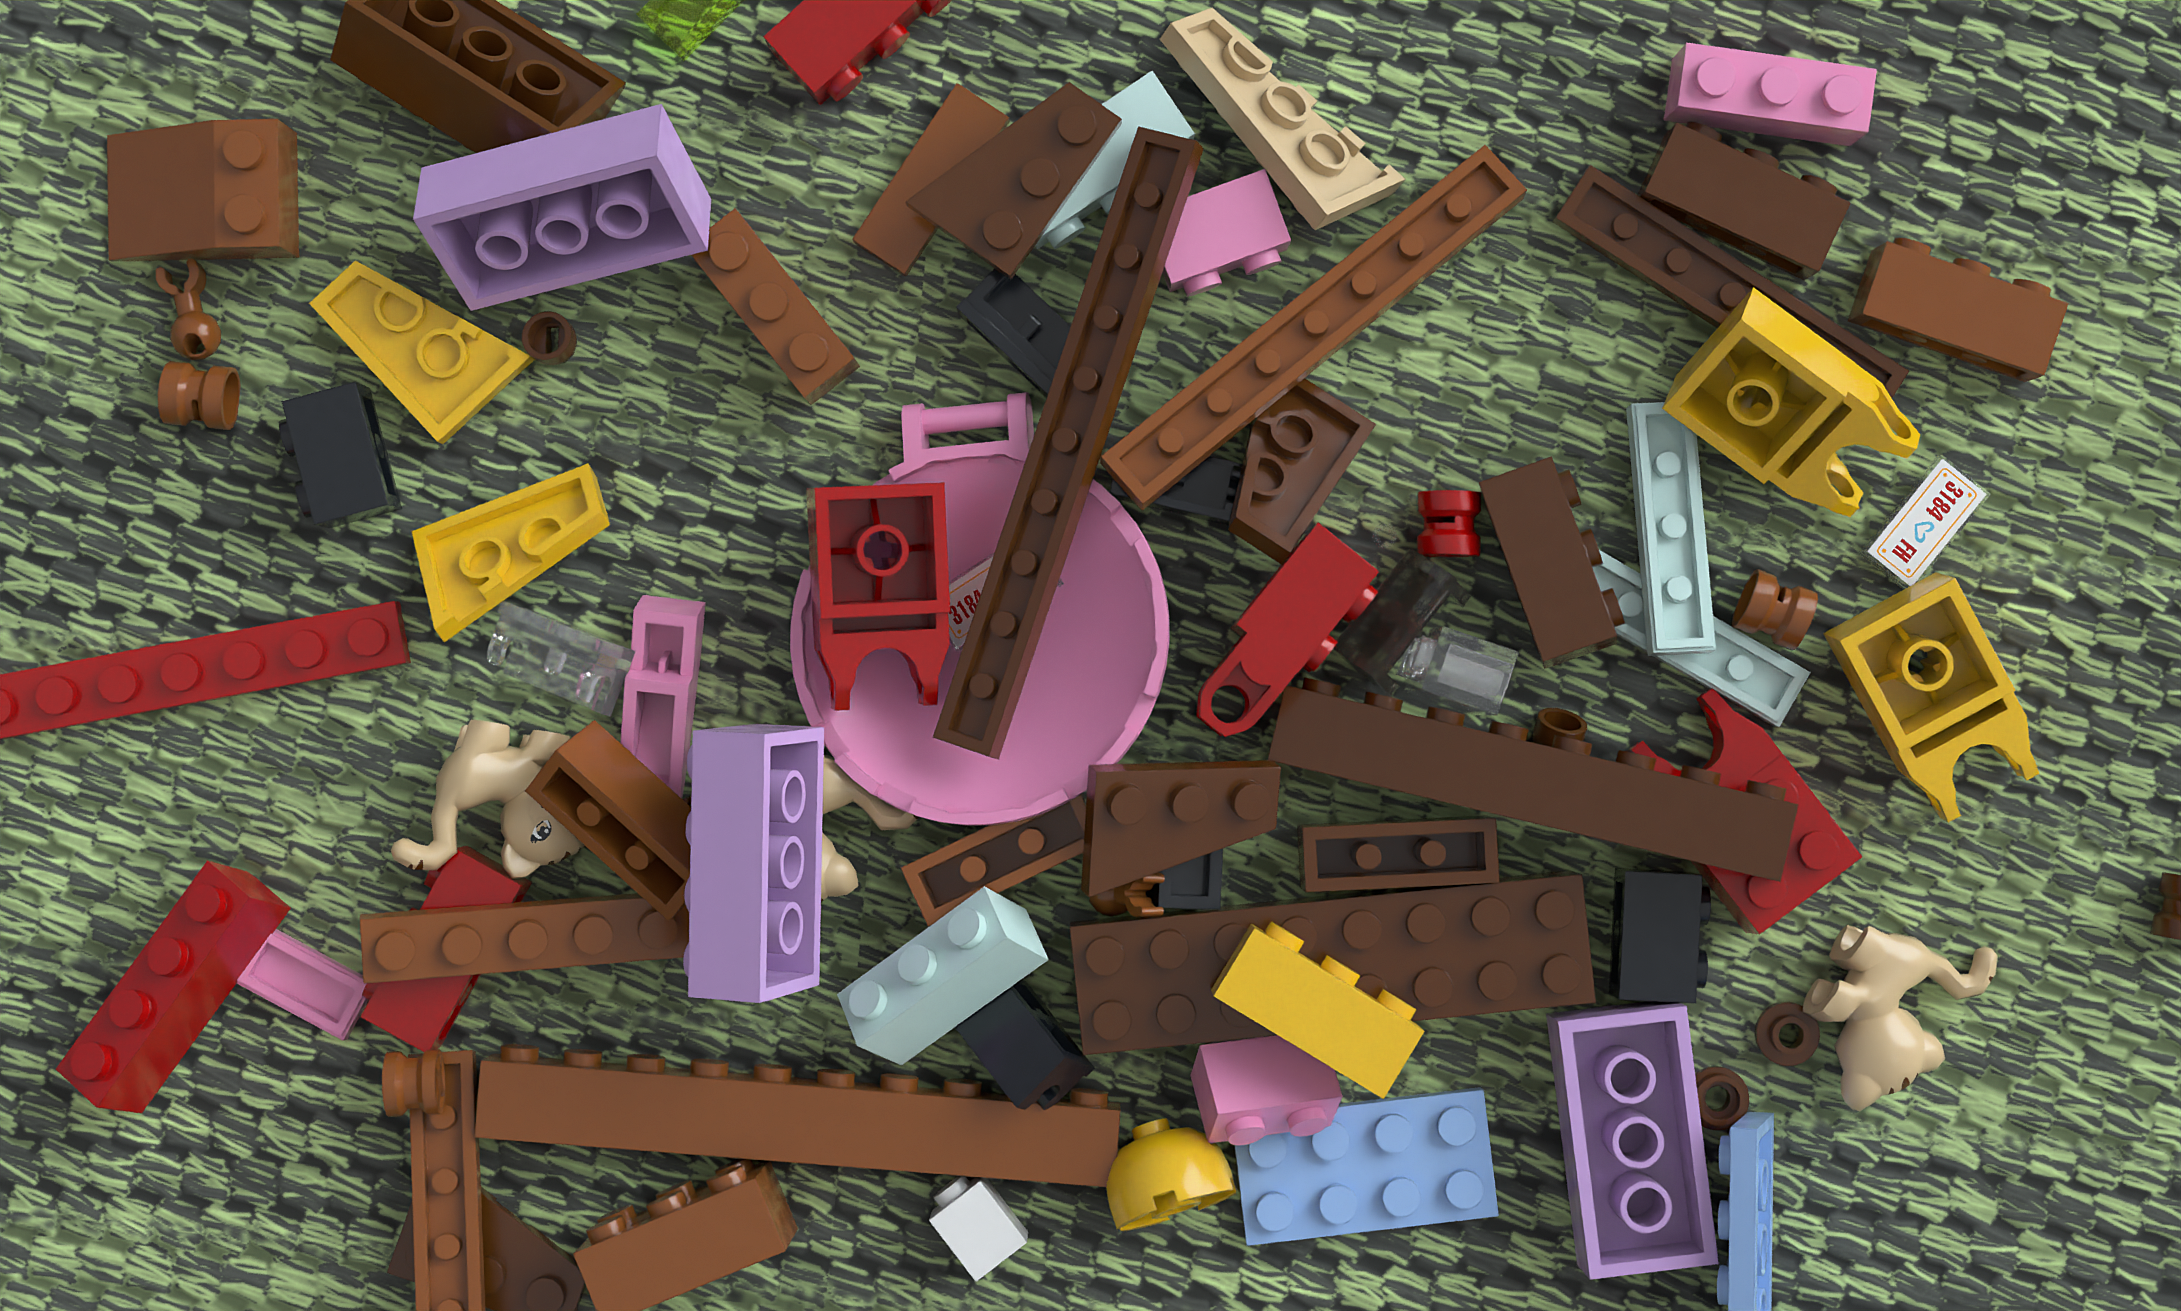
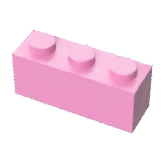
[1664,43,1877,146]

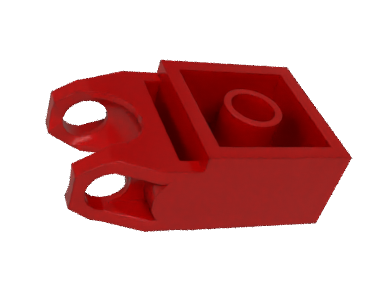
[806,482,950,711]
[1196,523,1379,737]
[1626,688,1862,935]

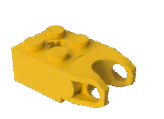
[1662,287,1921,517]
[1823,572,2039,823]

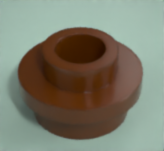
[1755,1002,1820,1066]
[1695,1066,1749,1131]

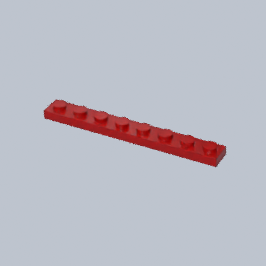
[0,601,411,740]

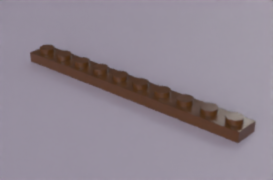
[933,126,1204,760]

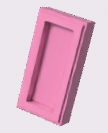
[237,929,368,1040]

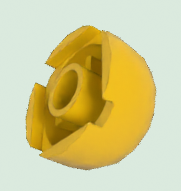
[1106,1118,1237,1231]

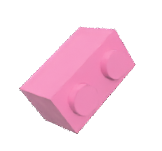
[1162,169,1291,297]
[1190,1035,1343,1145]

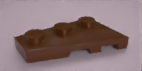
[905,82,1122,279]
[1228,378,1376,565]
[387,1187,586,1311]

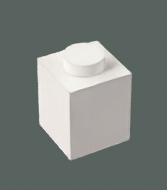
[929,1176,1028,1281]

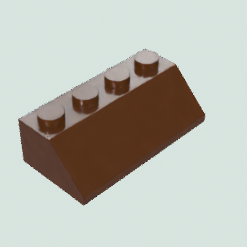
[330,0,626,153]

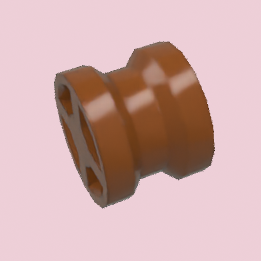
[382,1049,445,1117]

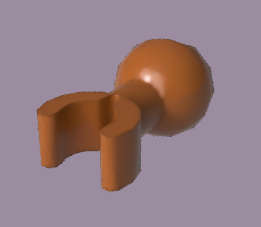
[156,258,221,360]
[1089,872,1165,917]

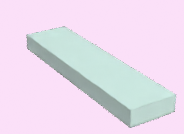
[1626,402,1716,656]
[1593,550,1811,727]

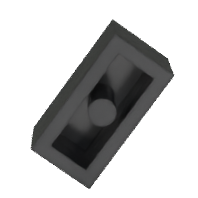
[279,382,402,528]
[1609,868,1711,1003]

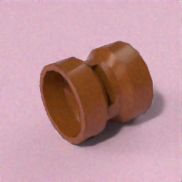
[158,361,241,430]
[1732,569,1818,651]

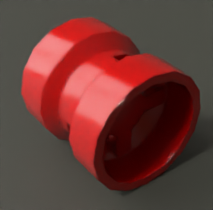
[1417,490,1481,557]

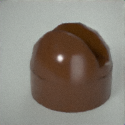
[522,311,577,366]
[1533,708,1587,747]

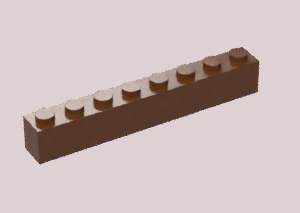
[1268,677,1799,882]

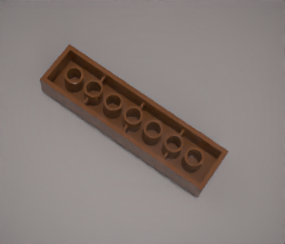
[1070,870,1596,1055]

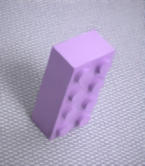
[413,104,711,311]
[683,724,824,1003]
[1546,1001,1719,1280]

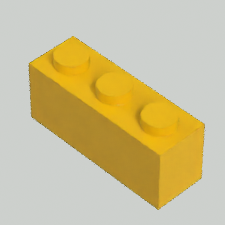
[1211,921,1425,1099]

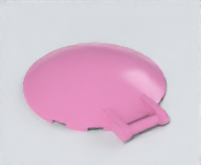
[790,392,1170,826]

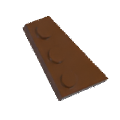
[1081,760,1281,897]

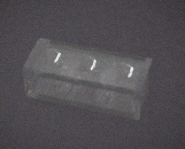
[1395,626,1519,715]

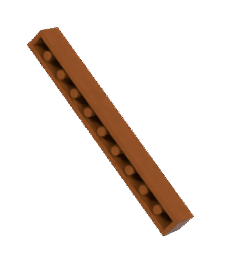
[474,1044,1121,1187]

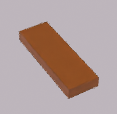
[852,83,1010,277]

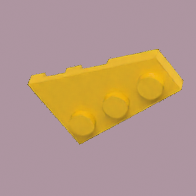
[309,260,535,444]
[411,464,610,642]

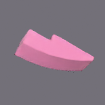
[621,595,705,798]

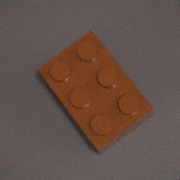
[573,1158,798,1311]

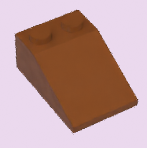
[107,119,299,262]

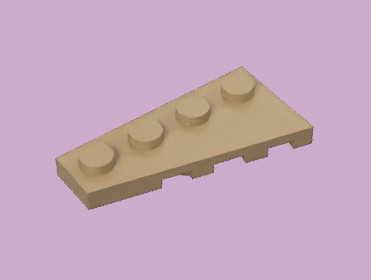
[1160,8,1405,230]

